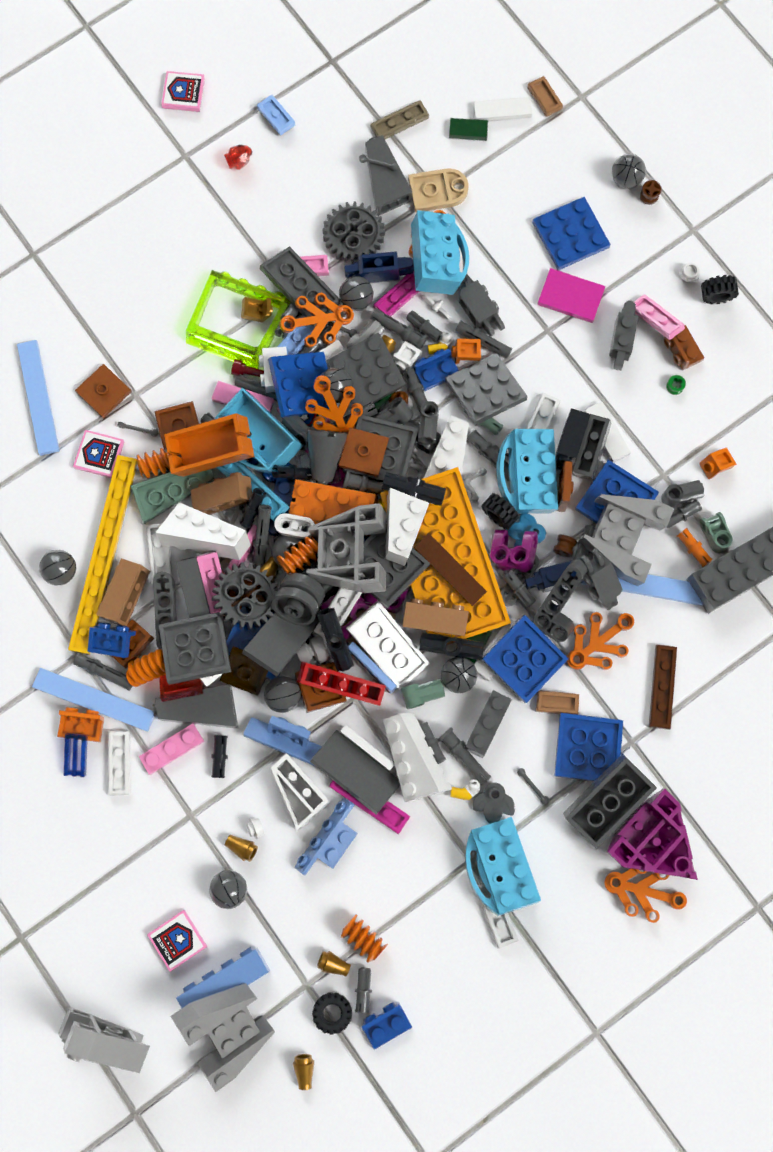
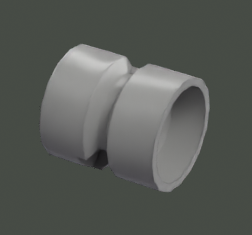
[297,635,331,665]

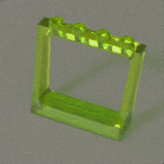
[186,270,291,369]

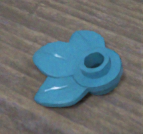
[506,514,546,548]

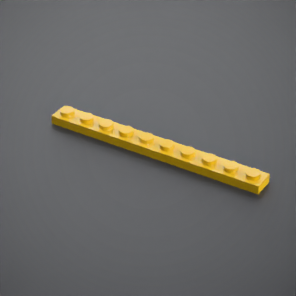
[68,455,138,655]

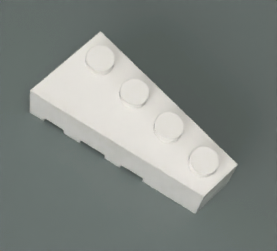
[424,415,469,478]
[156,502,251,560]
[383,713,452,802]

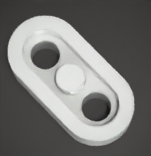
[274,513,315,539]

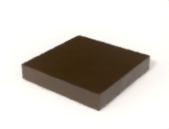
[219,646,268,696]

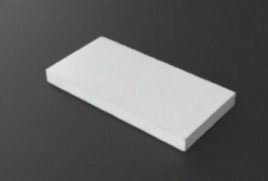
[346,601,430,691]

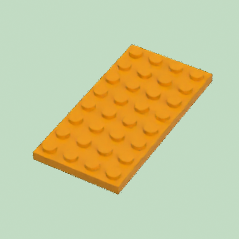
[380,467,511,645]

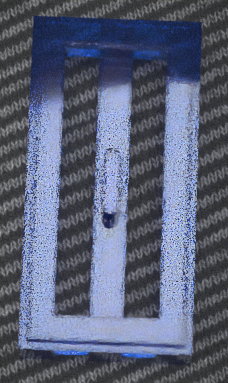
[63,733,88,777]

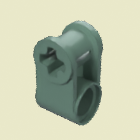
[700,512,733,554]

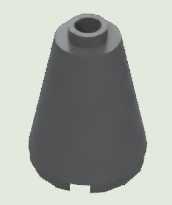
[306,429,347,485]

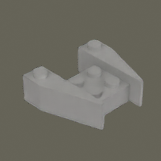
[578,494,674,586]
[306,503,386,593]
[170,983,275,1092]
[59,1007,150,1073]

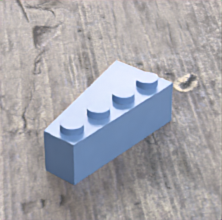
[176,947,270,1008]

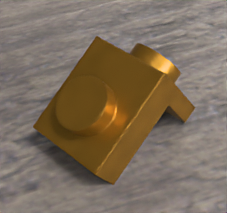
[241,297,273,323]

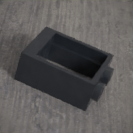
[555,408,590,470]

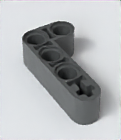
[533,559,587,642]
[153,571,177,650]

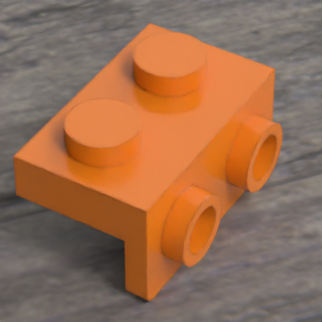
[57,707,104,742]

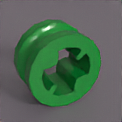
[666,375,686,395]

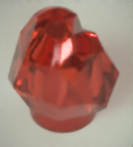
[224,145,252,170]

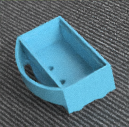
[411,210,469,295]
[215,388,304,474]
[496,429,558,514]
[465,817,541,916]

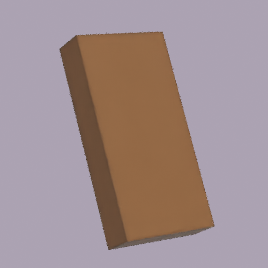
[527,76,563,117]
[536,691,579,715]

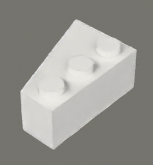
[385,488,429,566]
[271,753,330,831]

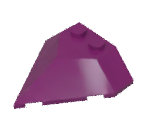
[607,788,698,880]

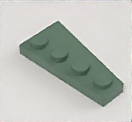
[131,469,214,524]

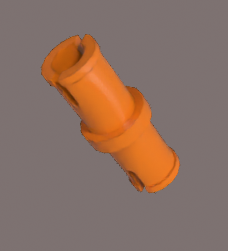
[677,528,713,567]

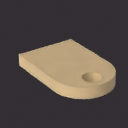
[408,168,469,213]

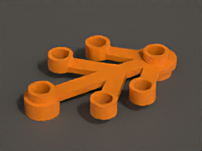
[279,293,354,348]
[305,375,363,433]
[567,612,634,670]
[604,868,687,923]

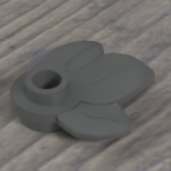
[473,782,515,824]

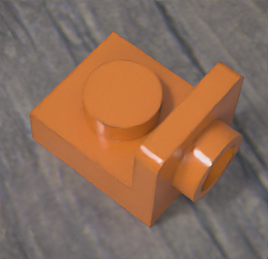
[451,339,481,364]
[699,447,737,479]

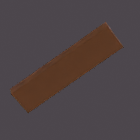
[414,533,487,606]
[649,645,677,730]

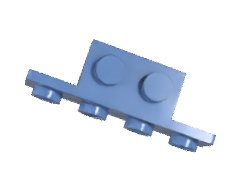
[243,716,322,766]
[295,798,358,875]

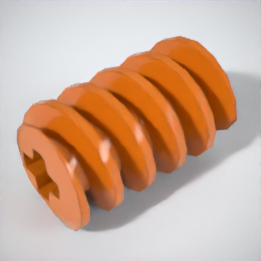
[136,448,179,478]
[277,537,318,575]
[126,649,166,687]
[340,914,388,963]

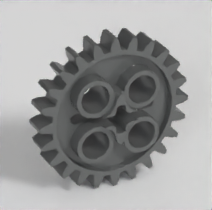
[322,201,385,263]
[212,562,278,630]

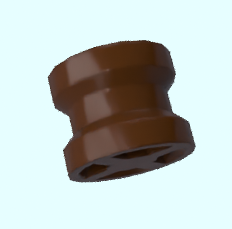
[640,180,662,205]
[553,534,577,558]

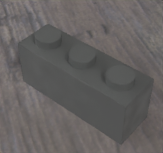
[572,414,612,481]
[465,690,512,758]

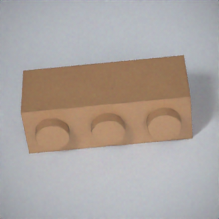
[191,472,252,515]
[96,558,151,626]
[402,598,469,636]

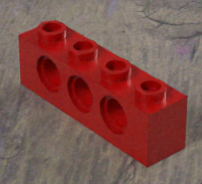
[296,661,386,706]

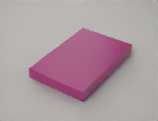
[537,268,606,323]

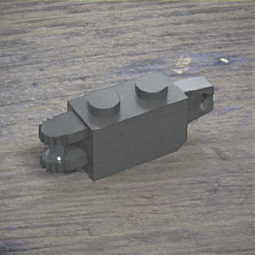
[459,273,505,336]
[609,301,638,371]
[580,548,623,610]

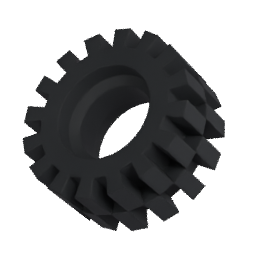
[701,275,739,304]
[481,493,520,530]
[312,992,352,1035]

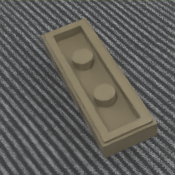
[370,100,429,139]

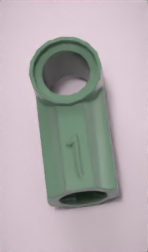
[401,679,445,709]

